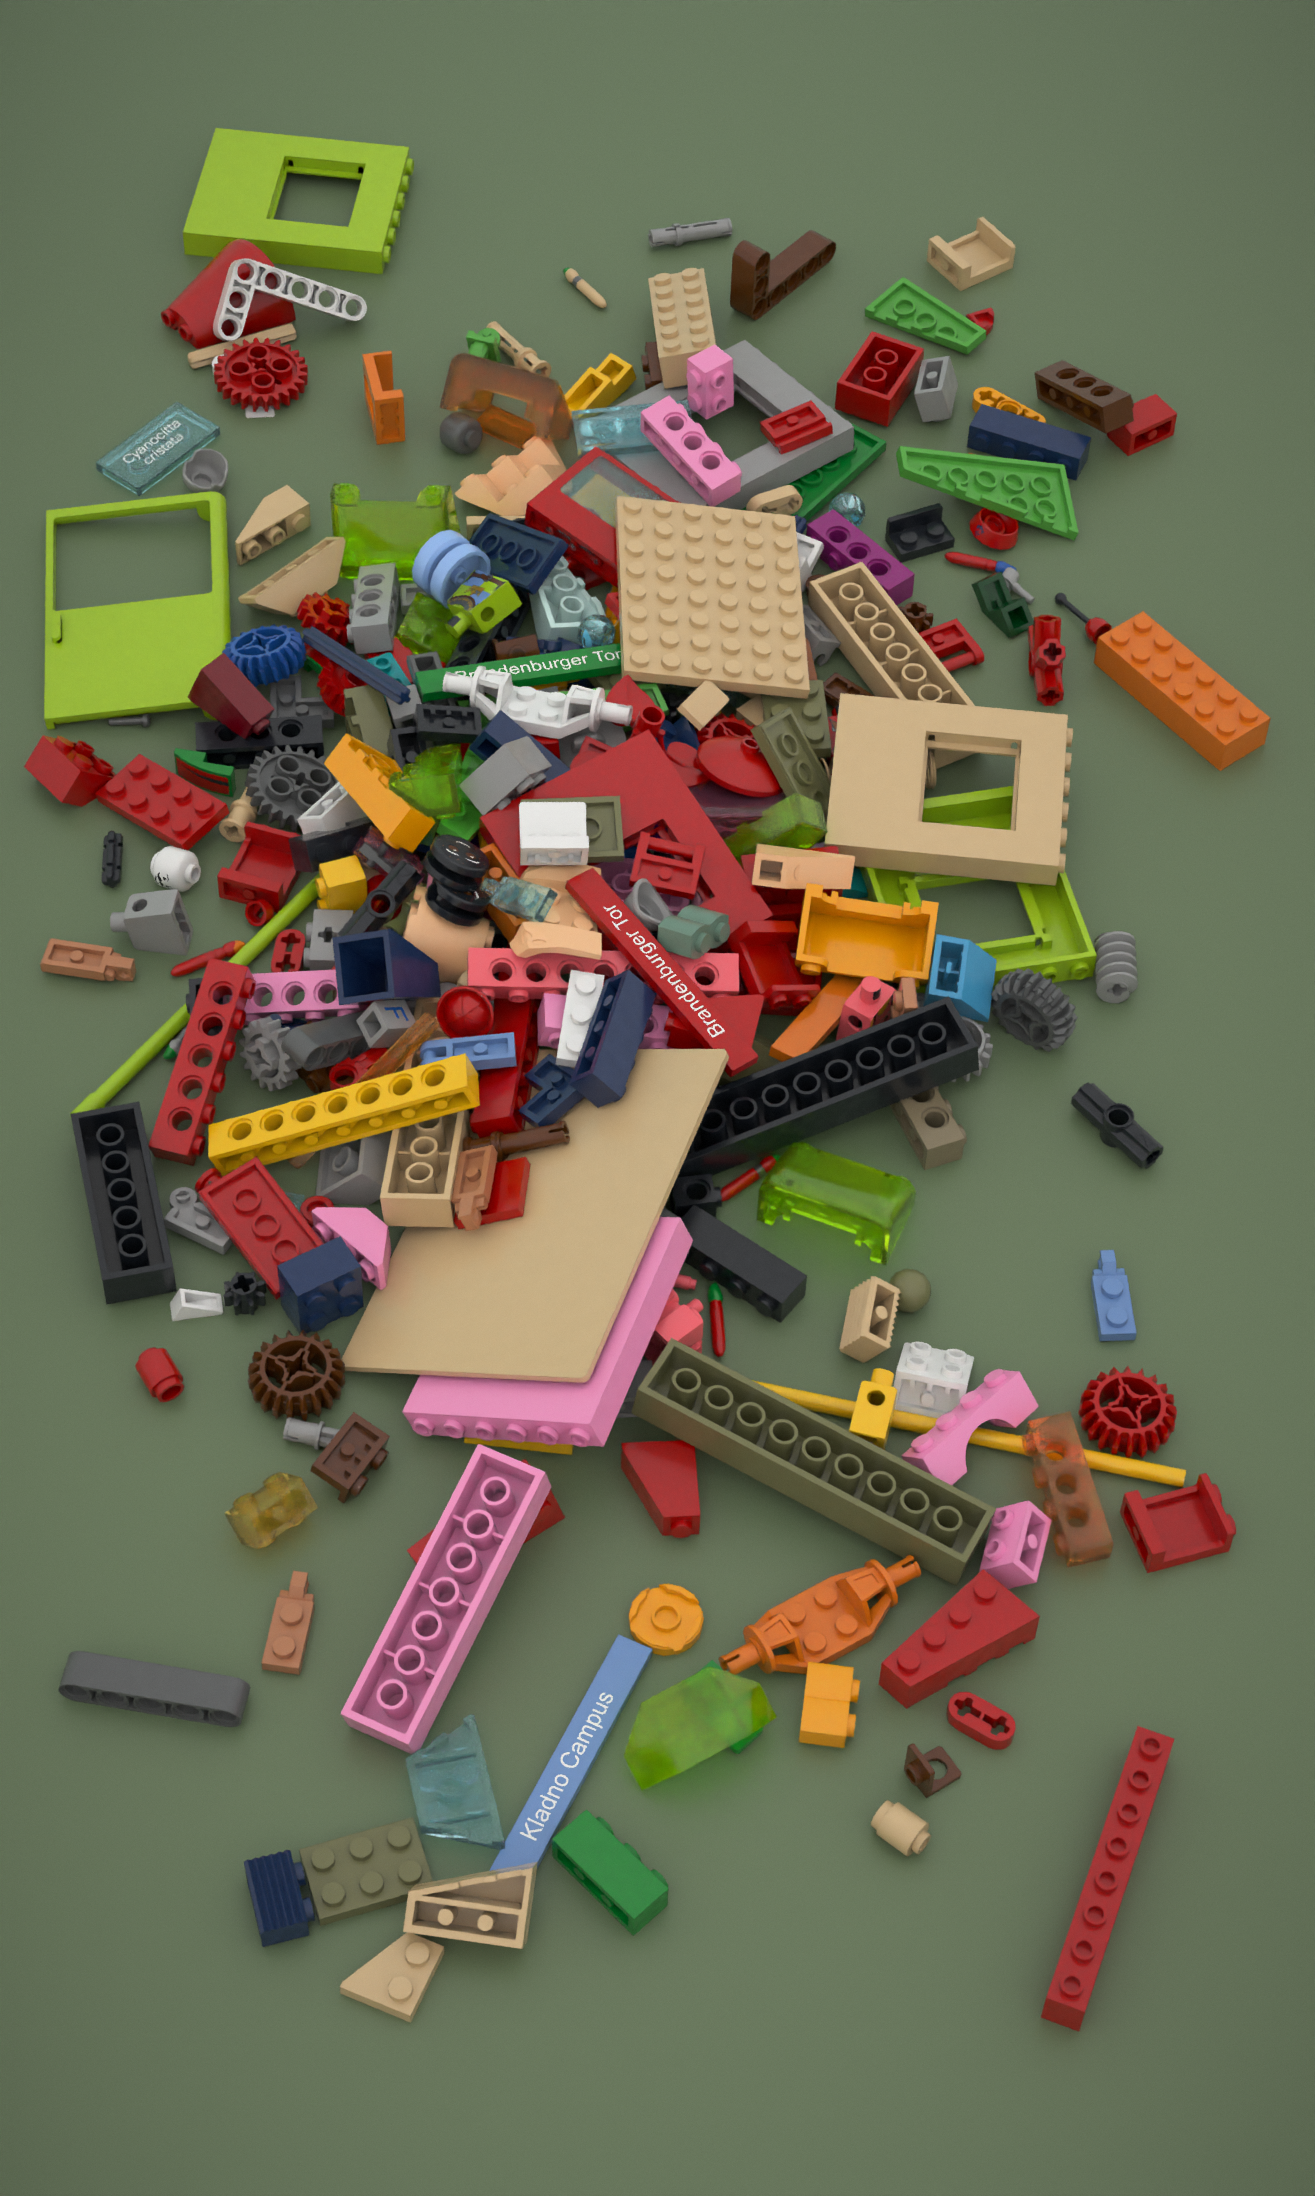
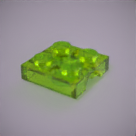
[395,591,463,665]

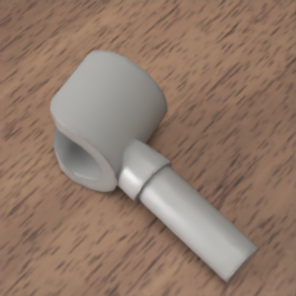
[1002,567,1035,604]

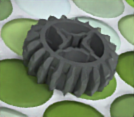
[991,968,1078,1052]

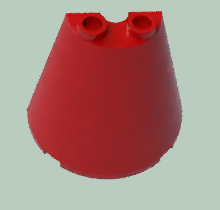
[161,239,296,349]

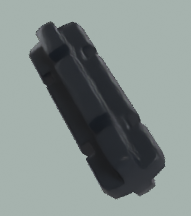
[102,831,123,888]

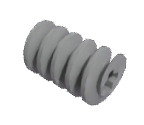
[1094,931,1138,1003]

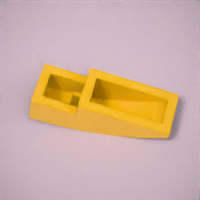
[553,353,637,424]

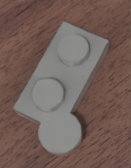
[164,1187,233,1255]

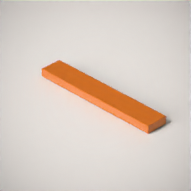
[769,974,864,1062]

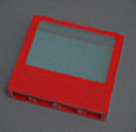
[524,446,681,588]

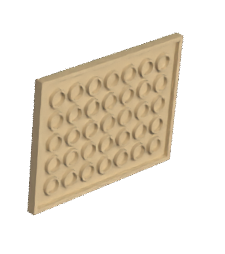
[615,496,810,699]

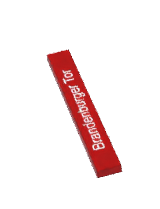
[565,868,759,1077]

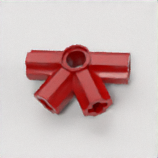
[1027,615,1066,706]

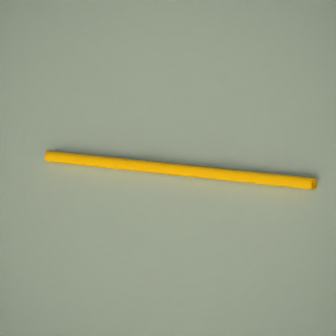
[752,1380,1186,1488]

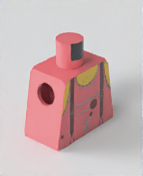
[836,976,896,1041]

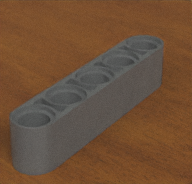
[281,1010,410,1071]
[58,1651,251,1727]

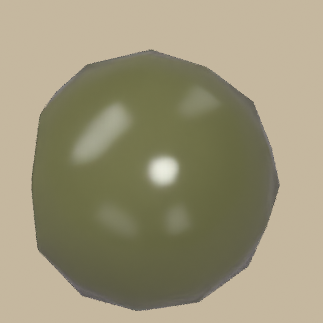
[890,1268,931,1313]

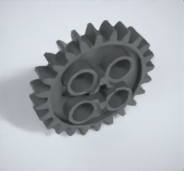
[245,745,339,833]

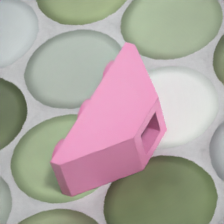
[311,1207,391,1290]

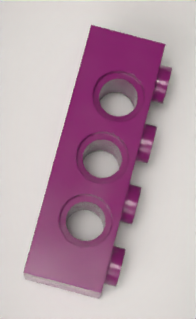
[806,509,915,605]

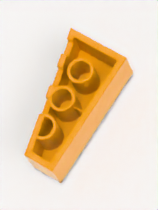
[324,733,435,853]

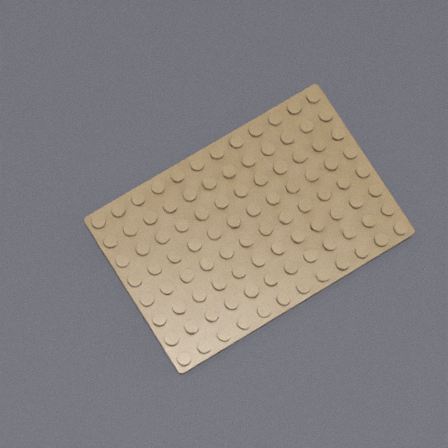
[341,1049,729,1383]

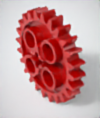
[214,338,308,412]

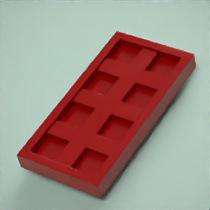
[95,754,230,850]

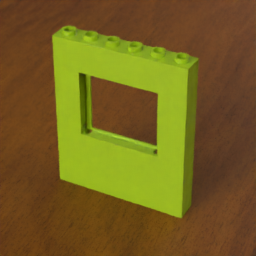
[183,128,414,274]
[857,786,1097,994]

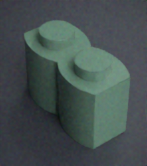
[657,905,730,959]

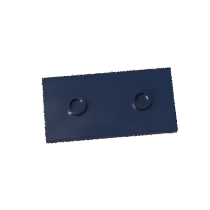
[469,513,569,595]

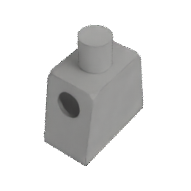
[110,889,193,955]

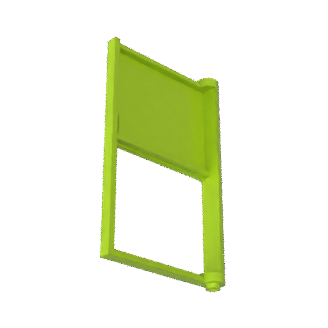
[44,491,231,730]

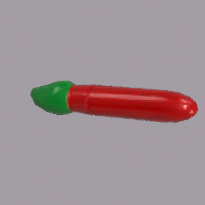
[707,1282,726,1357]

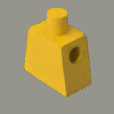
[849,1368,897,1450]

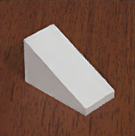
[170,1288,223,1321]

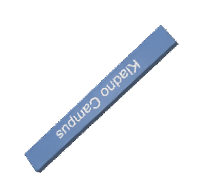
[489,1634,652,1871]

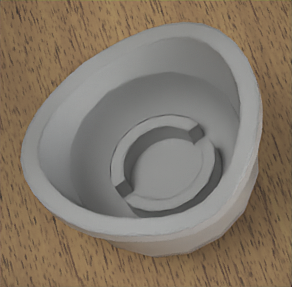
[624,878,673,932]

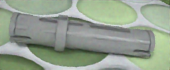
[648,217,732,248]

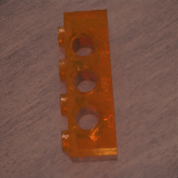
[1022,1411,1114,1568]

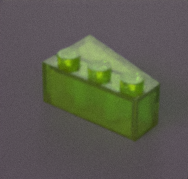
[724,793,828,864]

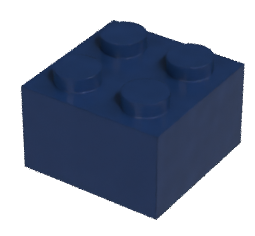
[277,1236,364,1334]

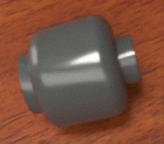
[440,412,483,455]

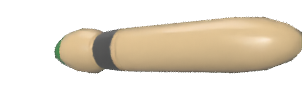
[563,267,607,308]

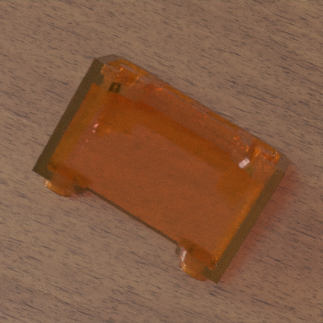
[439,353,573,440]

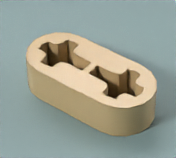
[746,485,803,515]

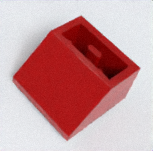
[24,735,116,807]

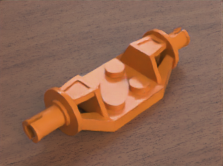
[719,1555,921,1679]

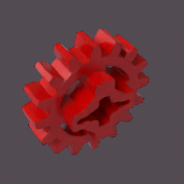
[297,592,354,646]

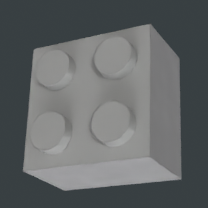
[458,736,552,815]

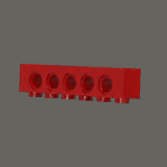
[148,958,256,1166]

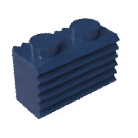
[244,1850,315,1947]

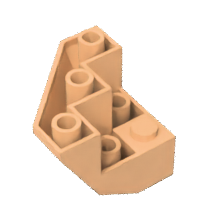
[455,436,572,516]

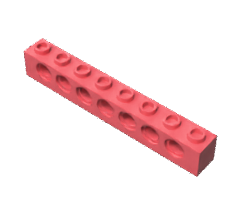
[467,948,739,1005]

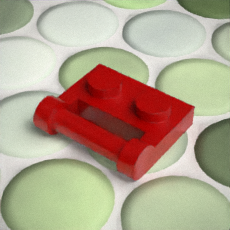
[919,618,984,672]
[629,831,706,900]

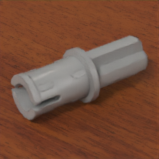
[283,1417,339,1450]

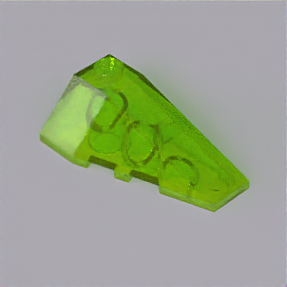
[388,743,462,820]

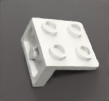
[519,802,589,865]
[893,1342,974,1418]

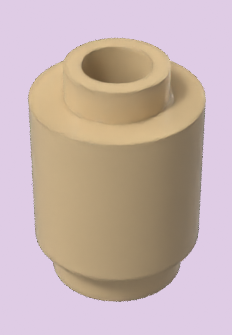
[871,1800,931,1857]

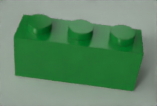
[552,1809,669,1936]

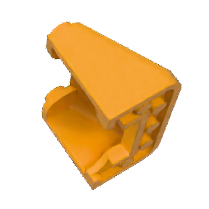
[795,883,939,990]

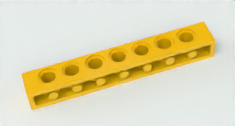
[208,1053,480,1176]

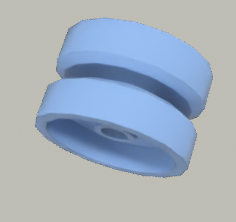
[412,530,491,609]

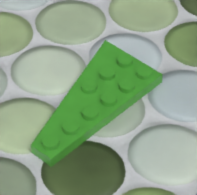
[896,446,1079,541]

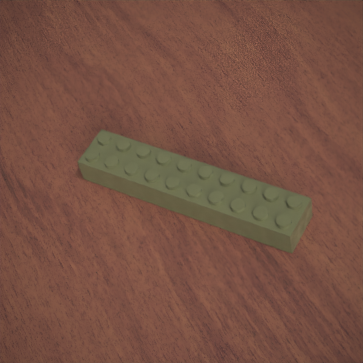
[631,1338,996,1586]

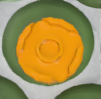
[629,1583,704,1656]

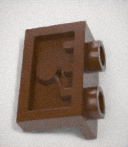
[310,1412,390,1503]

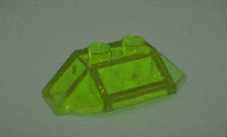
[623,1666,777,1791]

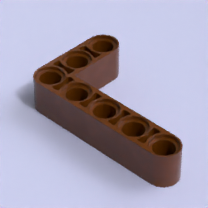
[730,230,836,320]

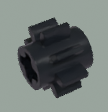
[223,1272,267,1316]

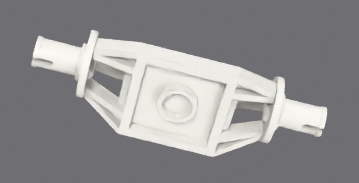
[443,665,633,739]

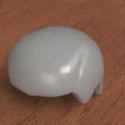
[182,449,228,493]

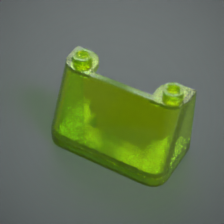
[330,483,461,580]
[756,1142,916,1266]

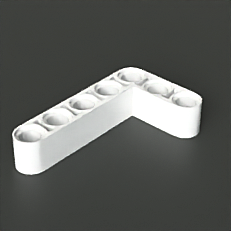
[213,258,367,341]

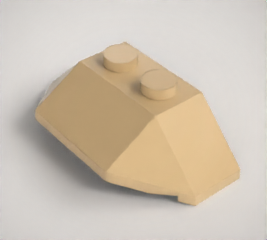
[238,537,346,617]

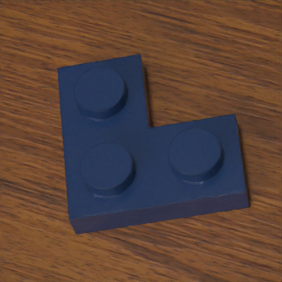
[518,1054,584,1128]

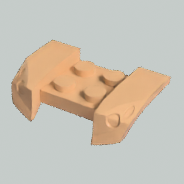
[509,865,602,960]

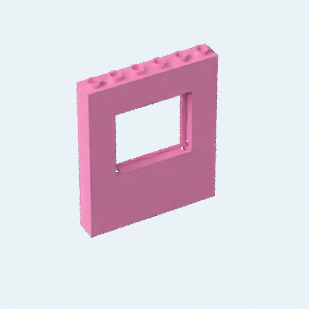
[402,1217,693,1447]

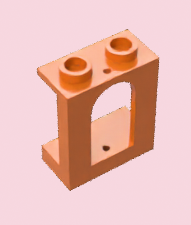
[362,351,405,445]

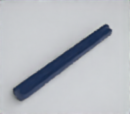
[302,626,411,705]

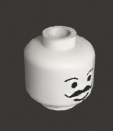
[150,846,201,892]

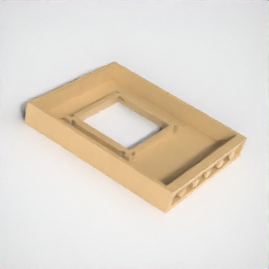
[824,693,1073,886]

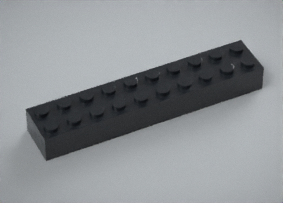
[677,996,979,1178]

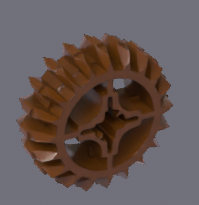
[248,1330,345,1421]

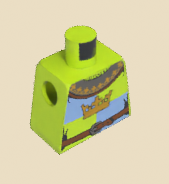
[445,570,522,638]

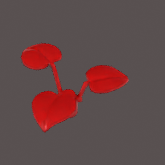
[569,675,711,788]

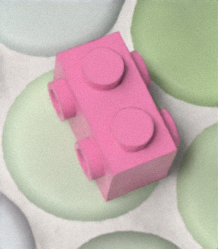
[686,344,734,420]
[979,1500,1052,1589]

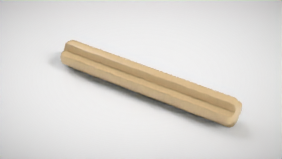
[187,323,296,369]

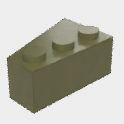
[344,685,394,757]

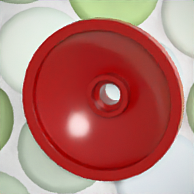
[696,735,783,797]

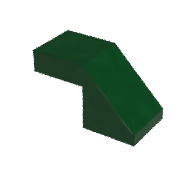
[971,572,1034,638]

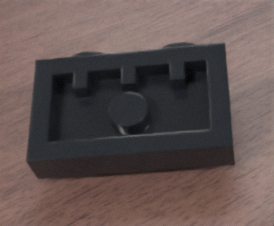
[885,503,955,563]
[413,704,482,744]

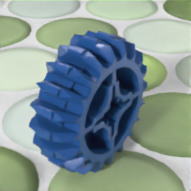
[222,624,307,687]

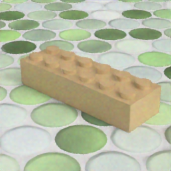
[648,268,717,389]

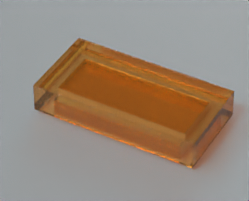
[477,404,540,450]

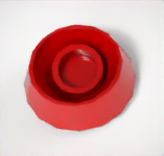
[969,508,1019,550]
[436,986,494,1038]

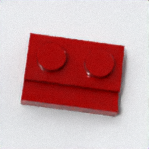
[760,400,833,455]

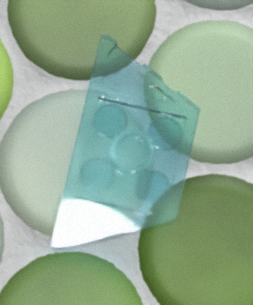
[405,1714,505,1850]

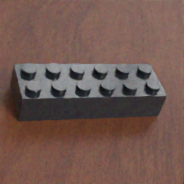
[71,1102,177,1304]

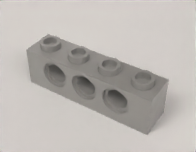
[347,562,400,654]

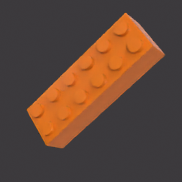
[1094,611,1271,771]

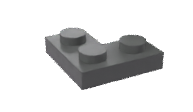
[270,675,334,728]

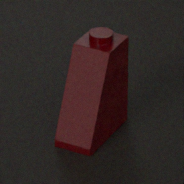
[188,653,274,739]

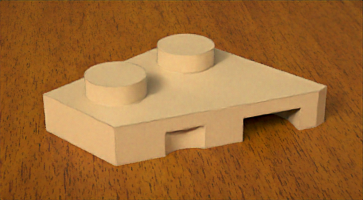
[340,1932,445,2023]

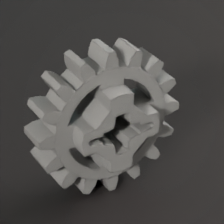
[239,1016,302,1091]

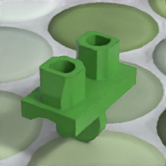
[466,328,502,380]

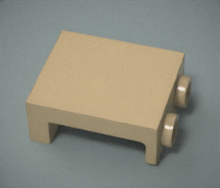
[927,217,1016,291]

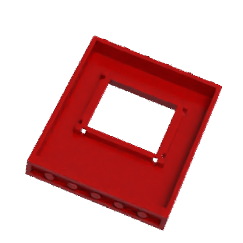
[479,729,773,983]

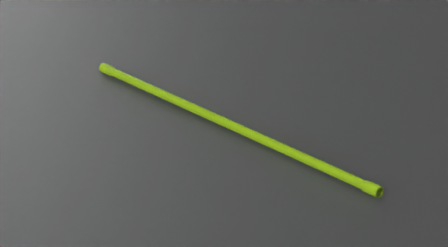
[70,757,439,1117]

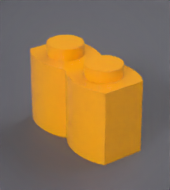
[799,1662,860,1748]

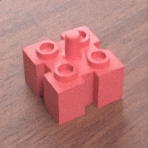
[643,1288,703,1366]

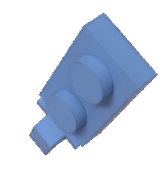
[1091,1250,1136,1341]

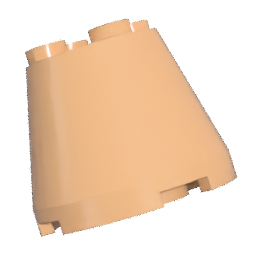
[403,885,495,985]

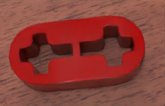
[271,929,306,973]
[946,1692,1016,1750]

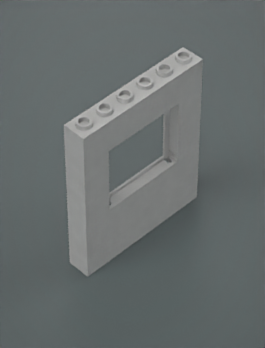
[579,340,854,510]

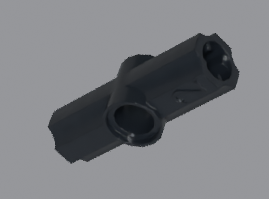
[337,860,423,937]
[1071,1082,1164,1169]

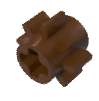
[899,602,934,633]

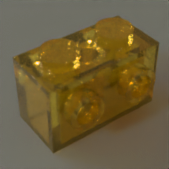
[224,1472,318,1549]

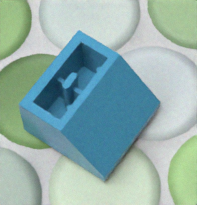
[923,934,997,1022]

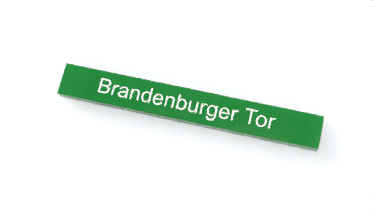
[415,643,622,702]

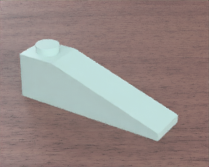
[529,556,609,653]

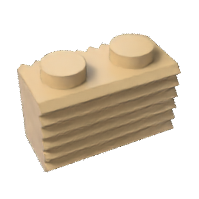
[839,1276,901,1363]

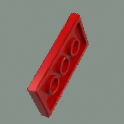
[198,1156,324,1300]

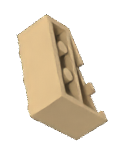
[403,1862,538,1949]

